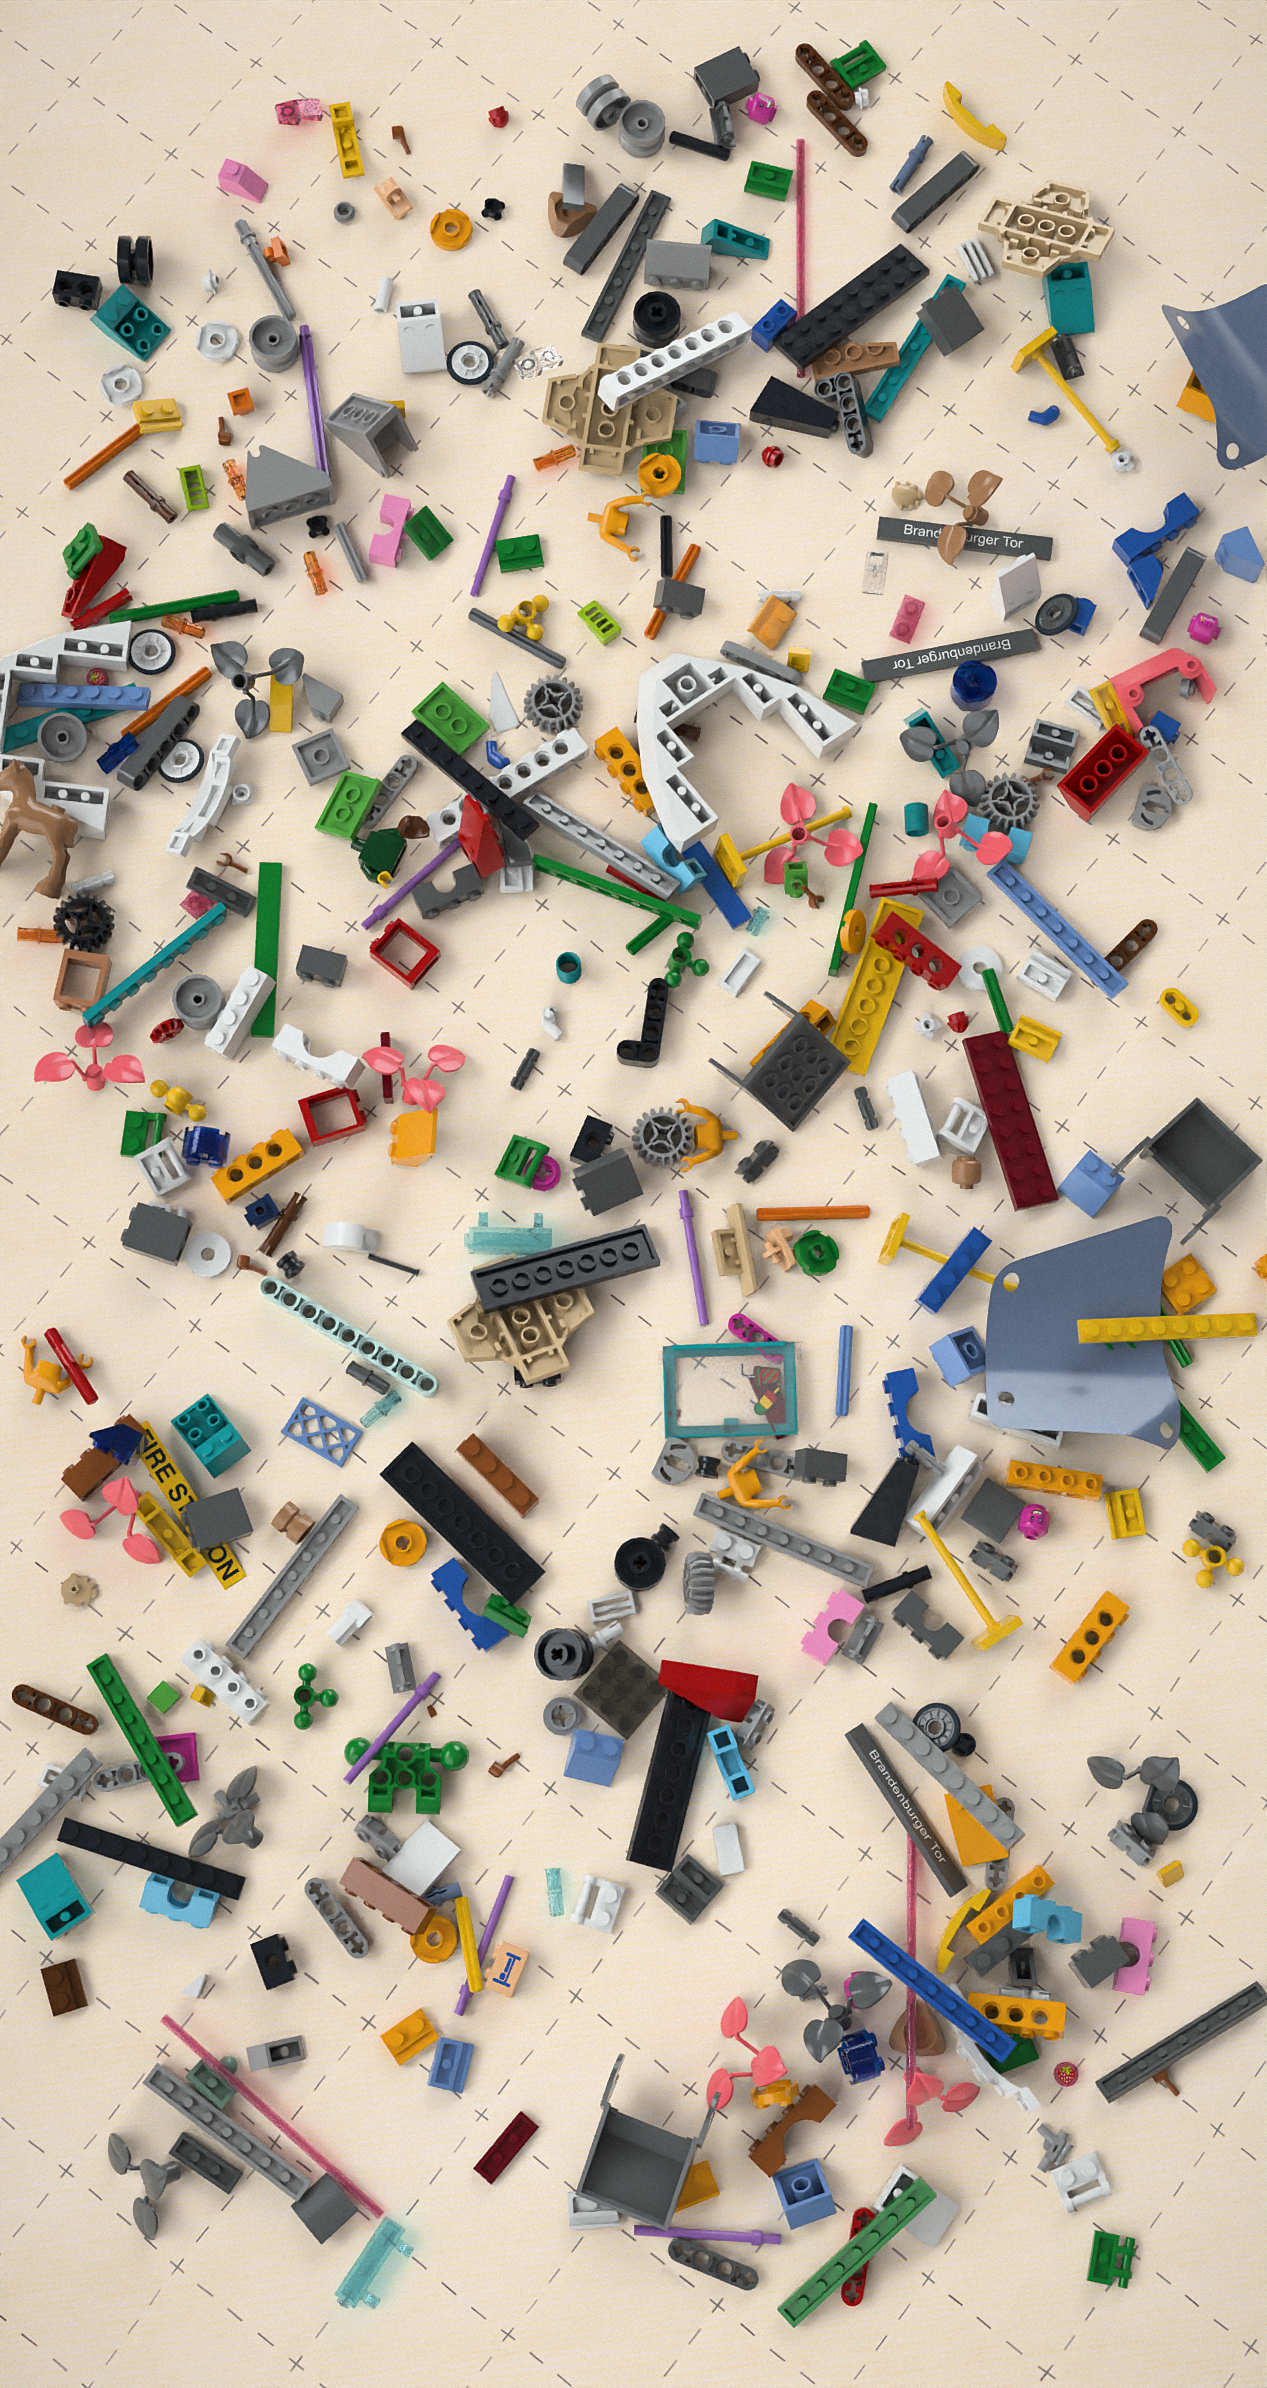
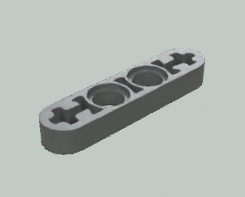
[668,2238,759,2291]

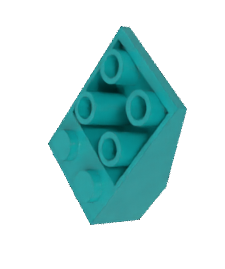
[1041,261,1095,337]
[90,284,171,362]
[170,1393,252,1479]
[16,1853,96,1941]

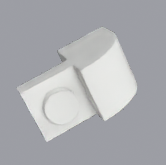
[322,1222,378,1254]

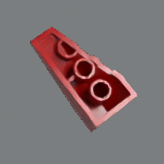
[61,535,127,620]
[658,1660,759,1723]

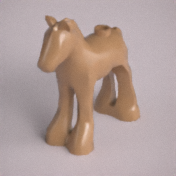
[0,758,78,900]

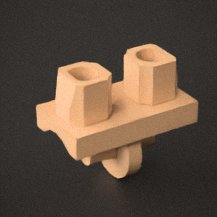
[374,177,413,220]
[763,1226,798,1272]

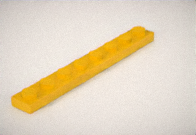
[1077,1313,1258,1344]

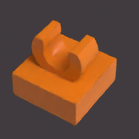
[263,236,291,267]
[227,387,255,416]

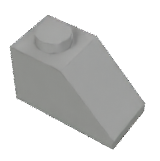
[302,673,344,724]
[246,2035,306,2072]

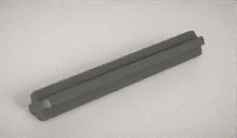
[468,608,566,669]

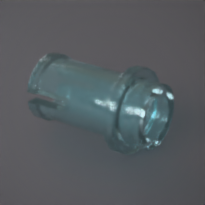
[745,906,770,937]

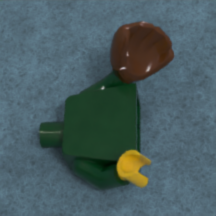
[350,815,430,889]

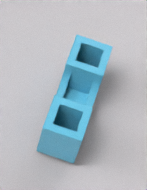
[959,814,1033,865]
[640,824,707,895]
[706,1724,756,1802]
[139,1872,220,1929]
[1012,1894,1082,1945]

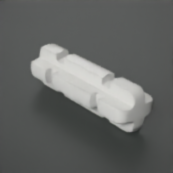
[758,589,801,603]
[71,871,115,896]

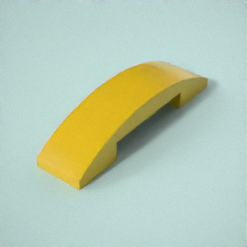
[943,81,1007,151]
[329,101,365,179]
[135,1491,207,1578]
[935,1888,991,1975]

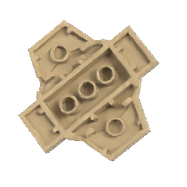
[978,180,1115,279]
[542,342,678,477]
[447,1253,594,1385]

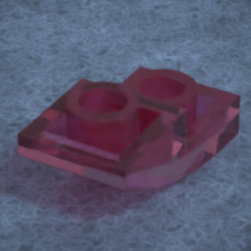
[274,98,323,126]
[888,594,925,644]
[180,891,215,920]

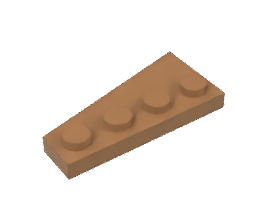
[812,342,901,384]

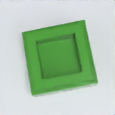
[147,1680,181,1714]

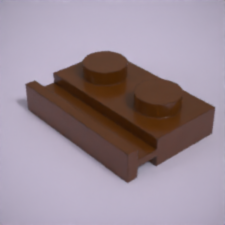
[40,1958,89,2017]

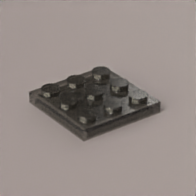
[573,1640,668,1741]

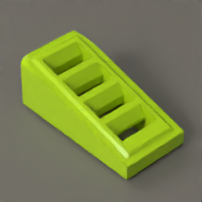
[179,464,210,512]
[577,600,622,646]

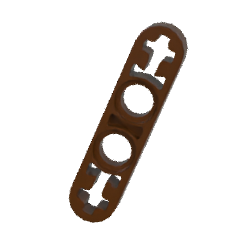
[795,43,855,111]
[806,90,868,157]
[1091,919,1158,987]
[11,1684,99,1736]

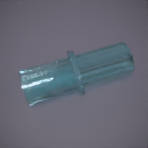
[359,1389,402,1428]
[545,1867,564,1917]

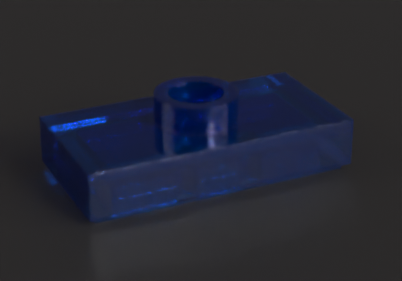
[96,731,140,775]

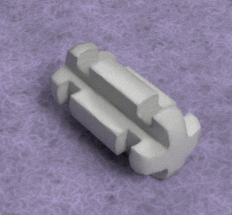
[799,1983,828,2002]

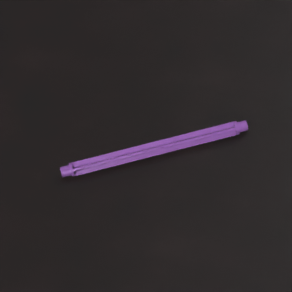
[299,325,331,478]

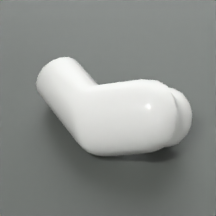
[541,1006,563,1041]

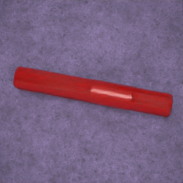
[44,1327,99,1405]

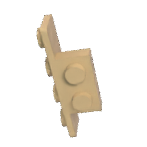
[711,1203,758,1297]

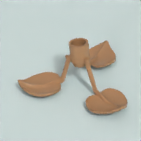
[925,470,1003,566]

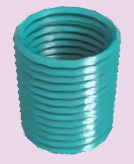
[904,802,929,837]
[556,952,581,984]

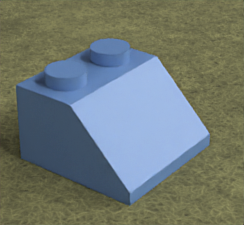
[693,420,740,465]
[1214,526,1265,583]
[1057,1150,1125,1218]
[929,1326,986,1387]
[563,1729,624,1787]
[772,2158,837,2230]

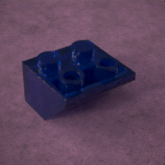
[88,1423,150,1466]

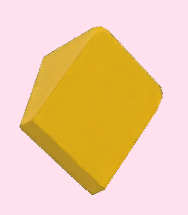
[1155,1860,1184,1888]

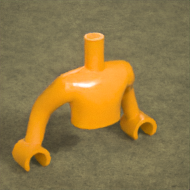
[587,491,653,562]
[675,1098,738,1172]
[21,1335,94,1405]
[717,1439,791,1510]

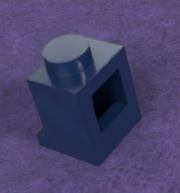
[244,1193,281,1230]

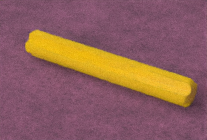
[454,1897,483,1993]

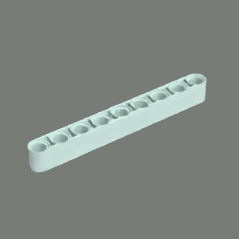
[260,1277,438,1398]

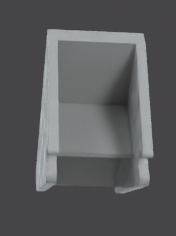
[323,392,419,478]
[245,445,335,530]

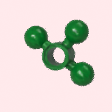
[664,932,710,988]
[294,1663,339,1730]

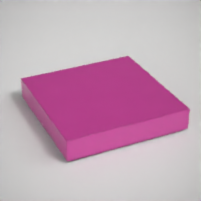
[151,1732,200,1786]

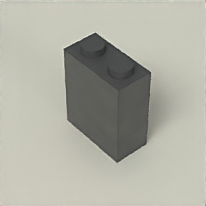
[693,46,760,108]
[916,285,985,357]
[572,1147,644,1216]
[120,1202,193,1267]
[180,1487,254,1554]

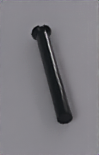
[368,1254,420,1277]

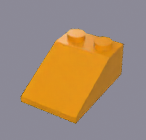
[1176,369,1216,424]
[388,1108,438,1167]
[944,1784,1009,1867]

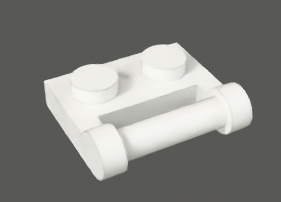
[936,1097,988,1156]
[134,1137,193,1197]
[570,1874,625,1934]
[1049,2152,1112,2213]

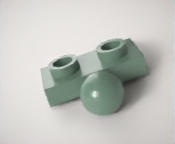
[185,2056,238,2110]

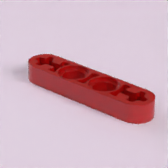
[841,2207,875,2306]

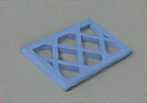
[281,1397,363,1468]

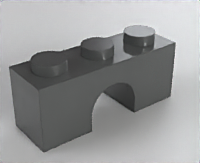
[411,863,484,919]
[891,1590,965,1661]
[963,1919,1034,1978]

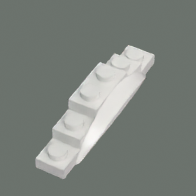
[164,734,242,858]
[949,1983,1041,2114]

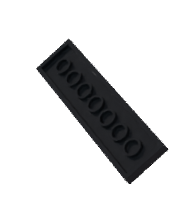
[772,243,930,371]
[470,1224,661,1315]
[379,1441,546,1606]
[626,1690,711,1873]

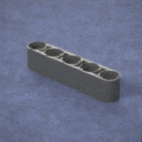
[891,151,980,234]
[563,183,640,276]
[621,345,719,398]
[1139,546,1207,645]
[117,695,200,791]

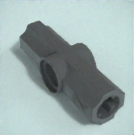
[213,522,276,577]

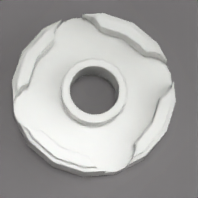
[195,320,239,363]
[99,364,144,408]
[957,946,1002,991]
[185,1232,231,1278]

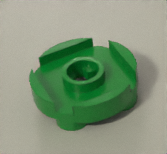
[793,1230,839,1276]

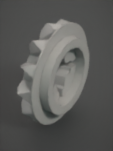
[543,1697,581,1736]

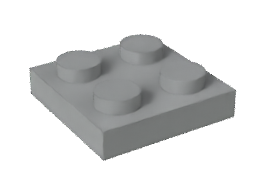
[291,728,351,787]
[919,866,983,929]

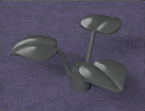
[210,641,305,739]
[899,709,999,807]
[1087,1756,1180,1845]
[188,1766,264,1858]
[781,1959,892,2063]
[108,2132,181,2241]

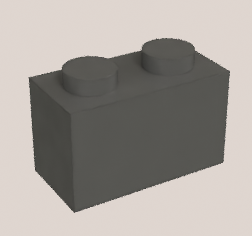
[653,578,706,620]
[295,944,348,988]
[793,1448,848,1487]

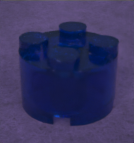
[950,660,997,711]
[181,1126,231,1169]
[837,2029,885,2086]

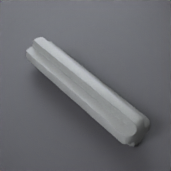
[334,522,368,583]

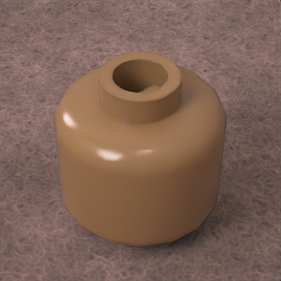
[952,1156,981,1189]

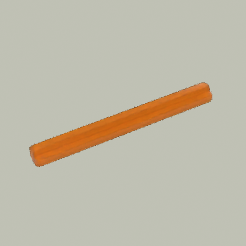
[63,423,143,490]
[644,543,701,640]
[120,666,212,742]
[756,1205,870,1221]

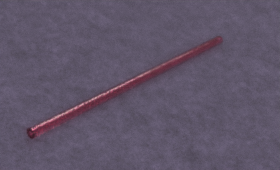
[796,139,805,378]
[906,1834,917,2130]
[160,2014,384,2219]

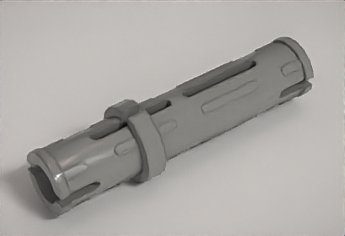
[481,337,525,398]

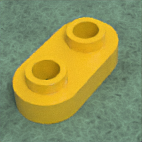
[1159,988,1199,1028]

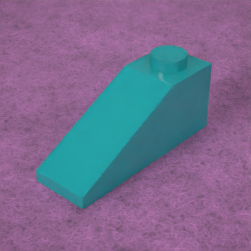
[700,218,770,260]
[903,708,961,779]

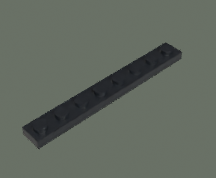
[401,719,540,841]
[57,1817,247,1901]

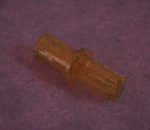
[532,444,576,472]
[222,459,246,501]
[303,551,328,596]
[161,613,206,639]
[17,926,63,944]

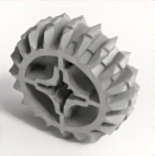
[523,674,583,734]
[980,772,1040,832]
[631,1106,693,1168]
[682,1551,715,1615]

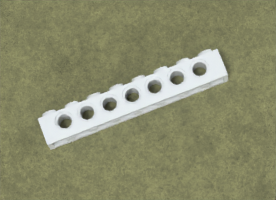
[598,311,752,412]
[425,727,589,849]

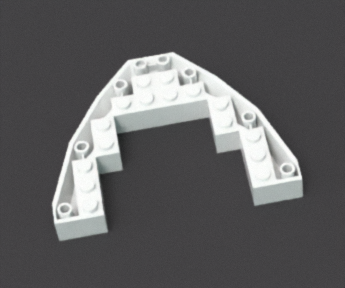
[0,620,132,839]
[636,653,857,853]

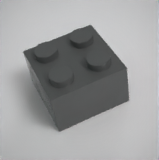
[1068,1934,1130,1989]

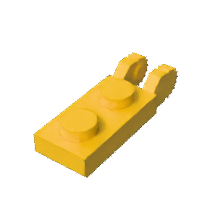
[1088,680,1134,737]

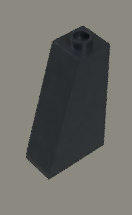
[749,376,841,439]
[850,1455,919,1547]

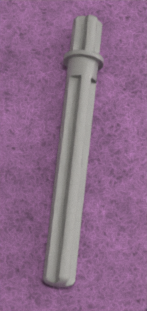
[234,219,296,321]

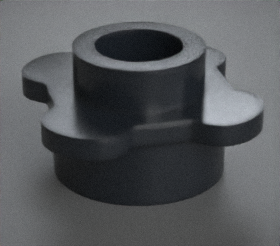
[481,198,505,221]
[306,515,330,539]

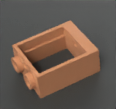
[53,948,112,1013]

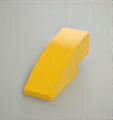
[269,668,295,733]

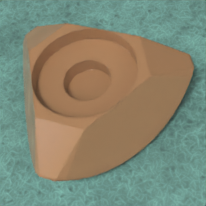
[548,191,597,238]
[889,1999,946,2056]

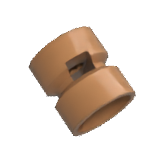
[271,1501,316,1545]

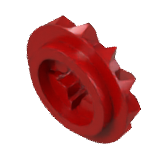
[150,1018,184,1043]

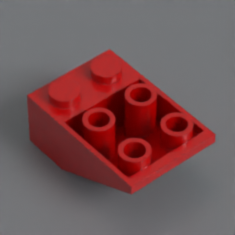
[458,794,506,879]

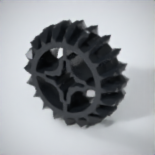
[53,892,115,953]

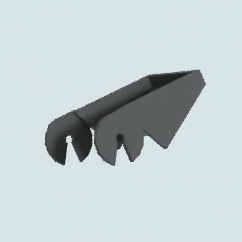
[1109,1097,1263,1246]
[575,2053,721,2231]

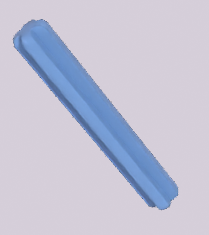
[836,1325,853,1416]

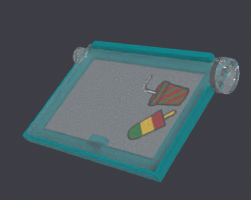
[658,1341,802,1439]

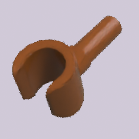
[391,125,411,155]
[218,417,231,446]
[1023,767,1055,784]
[216,853,248,873]
[801,885,825,909]
[237,1255,268,1276]
[488,1753,520,1778]
[1152,2070,1180,2096]

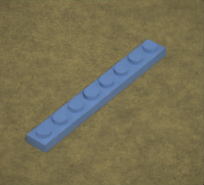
[987,859,1129,1000]

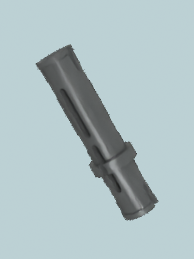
[468,289,509,350]

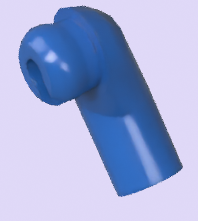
[1027,405,1060,426]
[486,741,510,770]

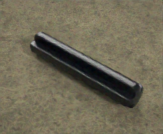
[669,131,731,162]
[660,515,673,578]

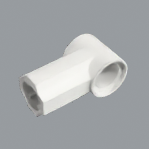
[326,1598,373,1647]

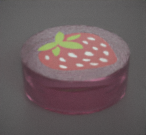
[86,668,109,686]
[1053,2062,1079,2087]

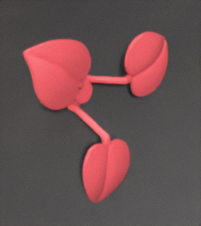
[764,783,863,884]
[911,789,1013,881]
[34,1021,145,1091]
[361,1045,466,1114]
[60,1476,163,1564]
[706,1996,788,2110]
[883,2067,980,2146]

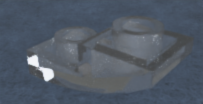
[513,344,564,379]

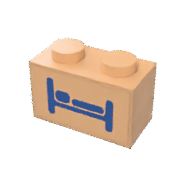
[482,1941,530,1998]

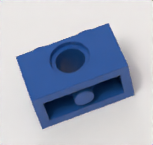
[751,299,797,353]

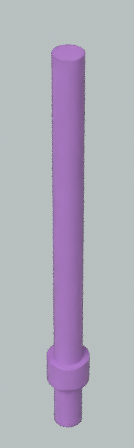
[470,475,516,597]
[361,838,461,931]
[678,1190,709,1326]
[343,1671,441,1785]
[454,1875,514,2016]
[634,2225,781,2246]

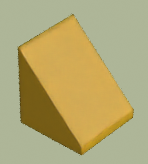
[190,1685,216,1708]

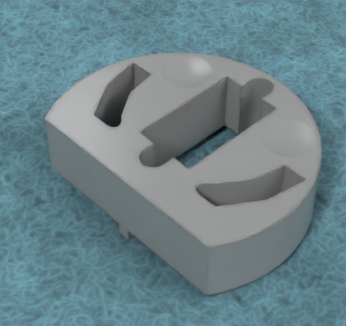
[1131,785,1172,831]
[651,1437,695,1485]

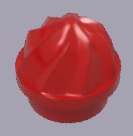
[488,106,509,128]
[762,446,784,468]
[947,1011,969,1033]

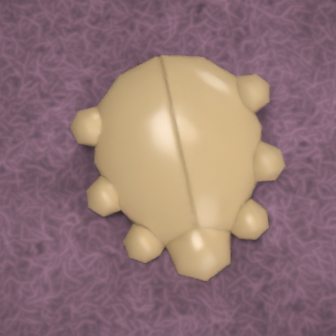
[891,481,923,510]
[61,1573,97,1607]

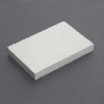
[382,1820,462,1898]

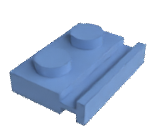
[427,2036,474,2094]

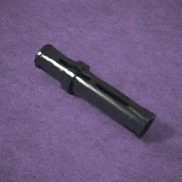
[190,598,258,624]
[861,1564,932,1604]

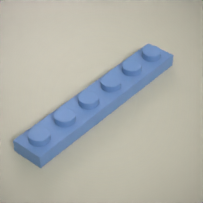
[16,683,152,711]

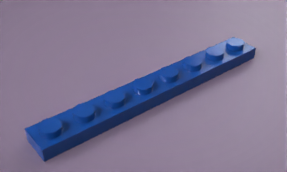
[848,1918,1017,2064]

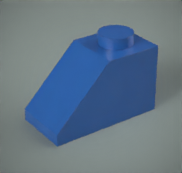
[1126,554,1164,610]

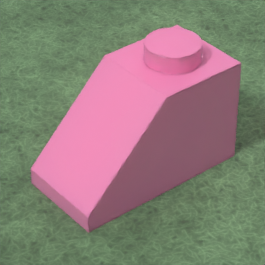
[218,158,268,204]

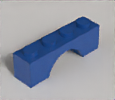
[1112,492,1200,568]
[914,1227,992,1315]
[882,1367,936,1464]
[430,1557,509,1652]

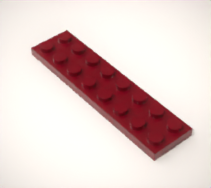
[962,1031,1059,1212]

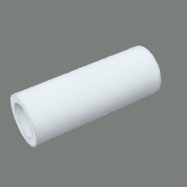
[374,276,394,314]

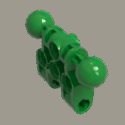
[344,1737,470,1815]

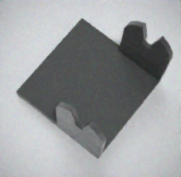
[708,991,851,1132]

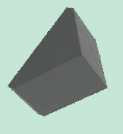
[1008,1947,1037,1986]

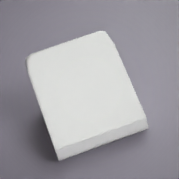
[180,1974,208,1998]

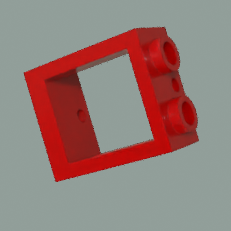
[369,918,441,990]
[297,1087,368,1148]

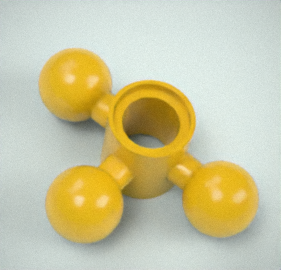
[497,595,549,641]
[150,1080,207,1122]
[1182,1539,1245,1588]

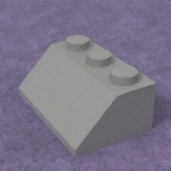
[644,239,712,291]

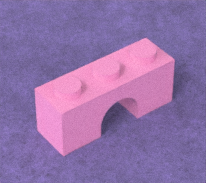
[369,494,414,568]
[800,1589,864,1666]
[1112,1917,1157,1995]

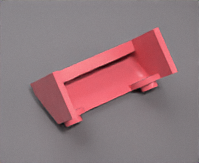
[1109,648,1217,740]

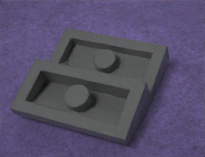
[1023,718,1079,775]
[960,1477,1026,1544]
[655,1854,724,1925]
[291,2172,359,2245]

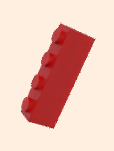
[1057,723,1149,822]

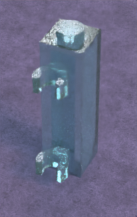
[464,1212,552,1255]
[334,2216,414,2310]

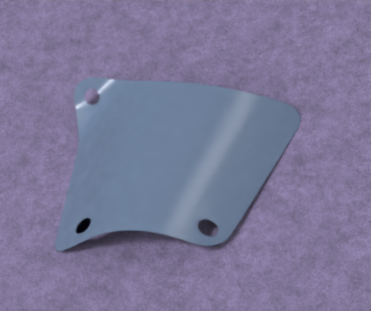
[1161,284,1267,470]
[985,1216,1180,1450]

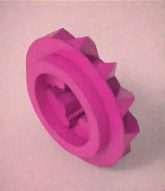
[524,1155,561,1192]

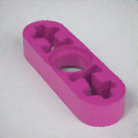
[728,1313,784,1363]

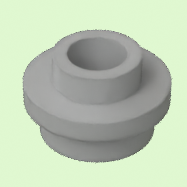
[334,202,355,223]
[1180,678,1196,699]

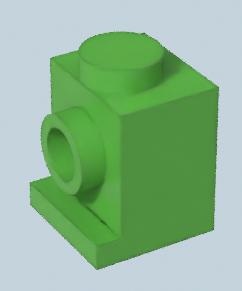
[783,861,808,898]

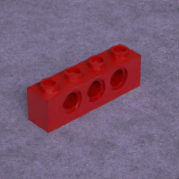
[871,911,962,991]

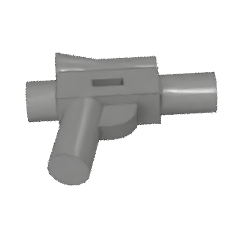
[213,1789,261,1824]
[1036,2123,1074,2173]

